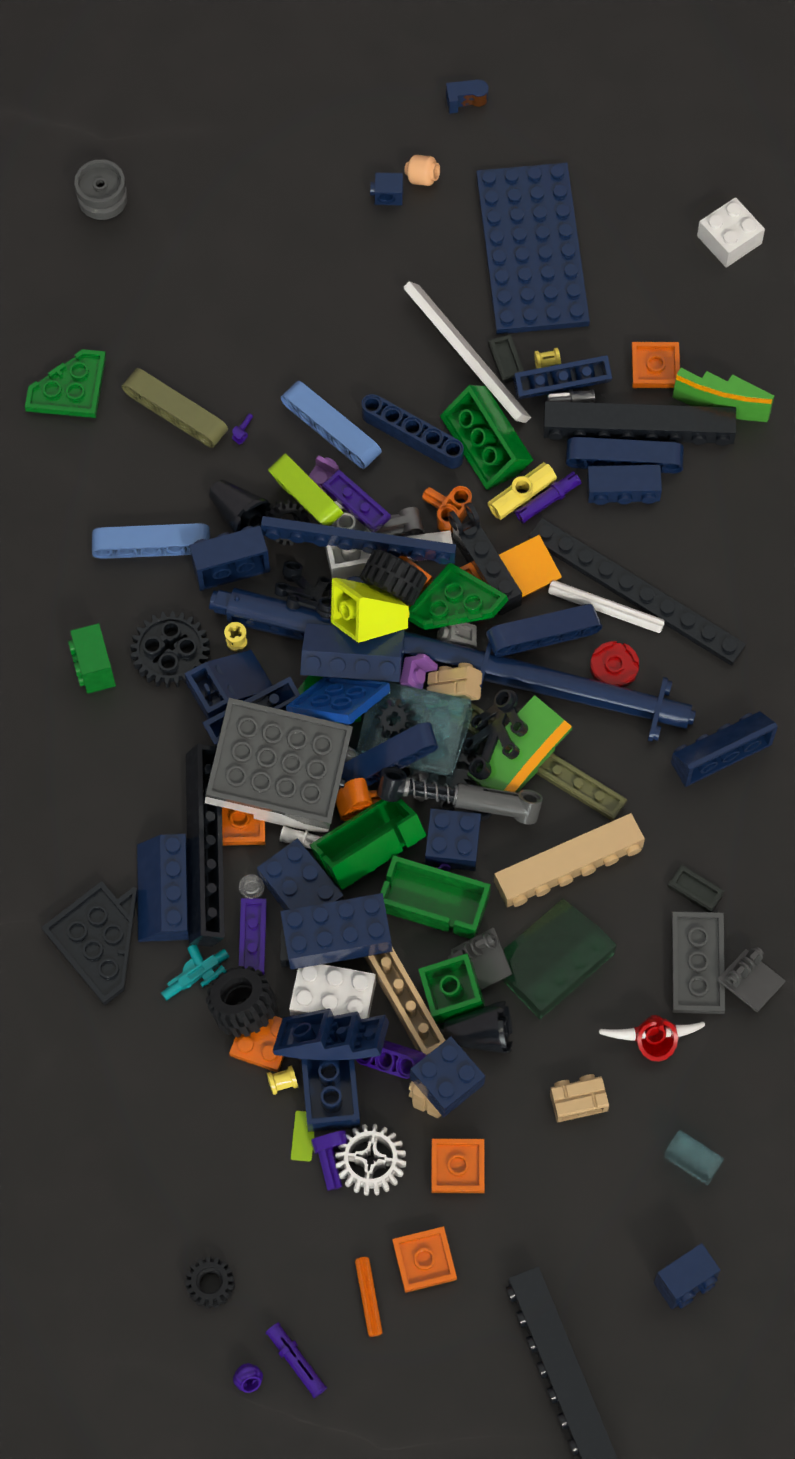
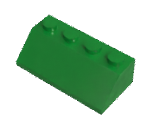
[440,385,533,490]

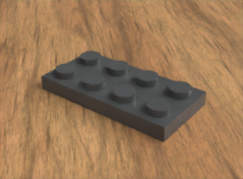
[672,912,725,1014]

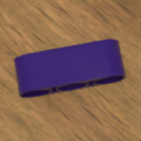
[356,1040,427,1079]

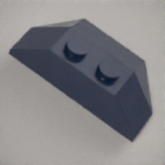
[202,677,300,746]

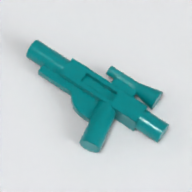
[161,945,229,1001]

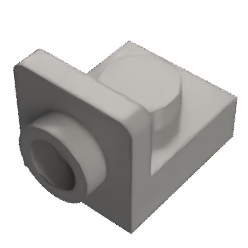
[437,623,477,649]

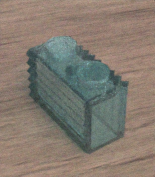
[665,1129,724,1185]

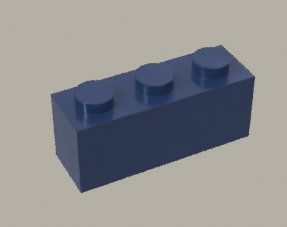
[587,465,662,505]

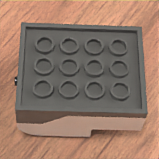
[205,698,353,833]

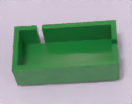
[310,799,426,890]
[381,855,491,939]

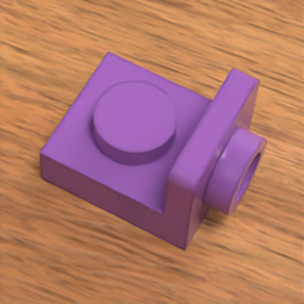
[309,455,339,494]
[400,654,438,695]

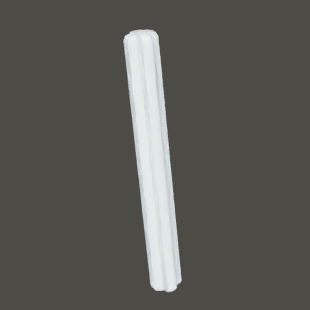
[548,580,665,633]

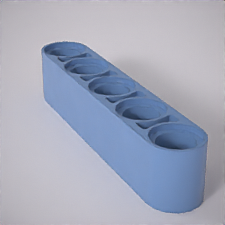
[281,381,382,469]
[92,523,210,559]

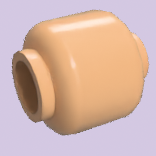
[404,155,440,186]

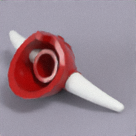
[599,1015,705,1062]

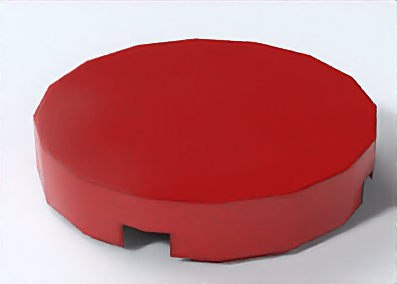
[590,641,639,687]

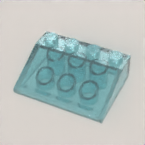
[356,680,472,777]

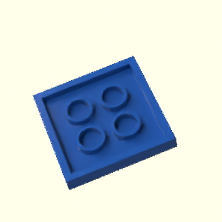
[286,677,390,725]

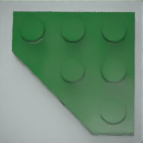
[25,349,106,418]
[408,563,508,630]

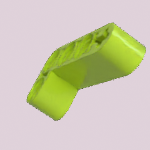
[267,453,344,526]

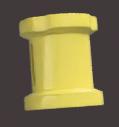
[534,348,561,369]
[224,622,248,652]
[267,1065,298,1095]

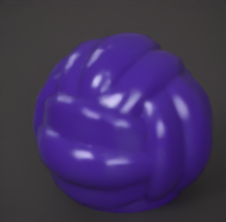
[233,1363,263,1393]

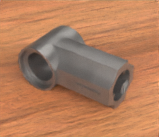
[376,507,424,537]

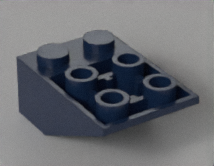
[184,650,273,720]

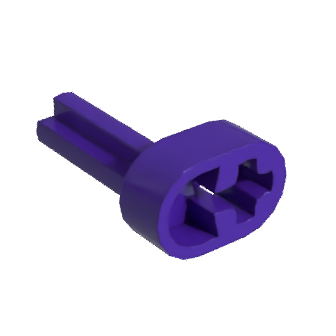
[311,1130,348,1191]

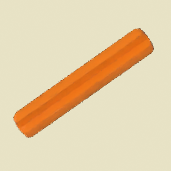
[355,1257,382,1337]

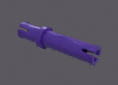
[515,471,581,524]
[265,1322,327,1398]

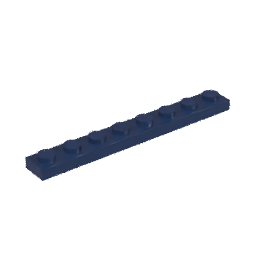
[261,516,456,564]

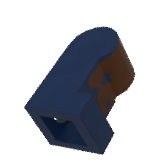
[446,79,489,114]

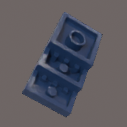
[273,1008,389,1061]

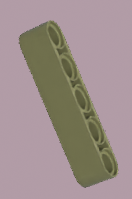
[122,368,228,448]

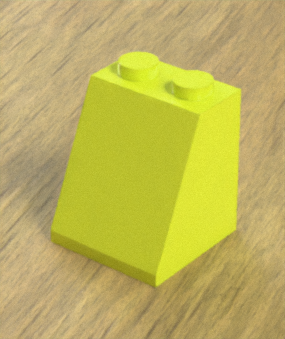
[331,578,410,643]

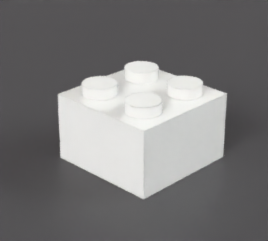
[697,197,765,268]

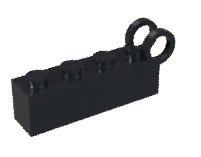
[447,502,522,616]

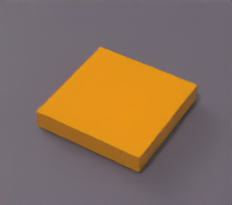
[499,535,562,598]

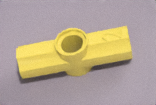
[487,462,557,520]

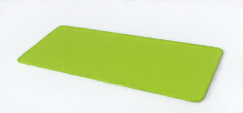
[291,1111,314,1162]

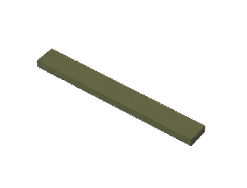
[447,701,627,821]

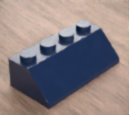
[300,623,405,682]
[671,711,778,787]
[137,834,189,942]

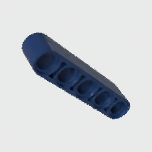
[361,394,464,469]
[566,437,684,473]
[486,604,603,657]
[339,722,439,789]

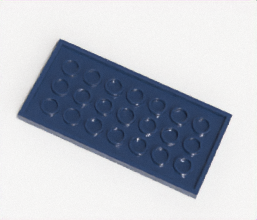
[476,163,590,334]

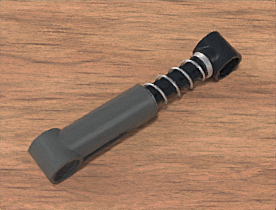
[377,767,543,825]

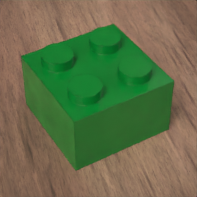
[68,623,116,694]
[418,953,485,1025]

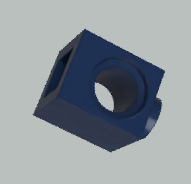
[370,173,403,205]

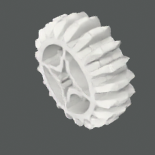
[335,1124,406,1196]

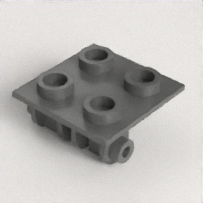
[448,927,512,990]
[717,947,786,1012]

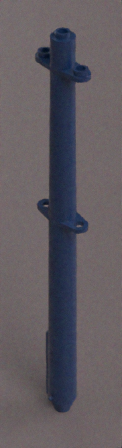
[209,588,696,742]

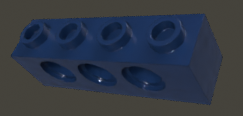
[513,355,612,400]

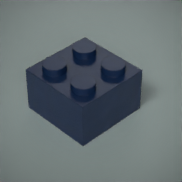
[425,809,481,871]
[410,1037,485,1117]
[654,1243,721,1309]

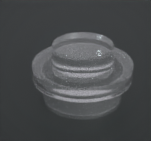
[239,875,264,899]

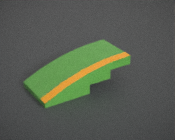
[673,368,775,422]
[467,695,572,793]

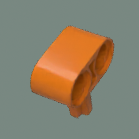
[422,486,472,533]
[336,778,381,821]

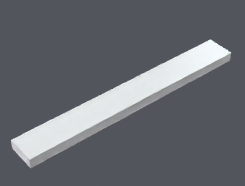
[404,281,531,423]

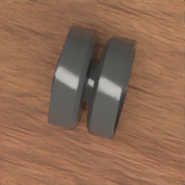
[74,160,128,220]

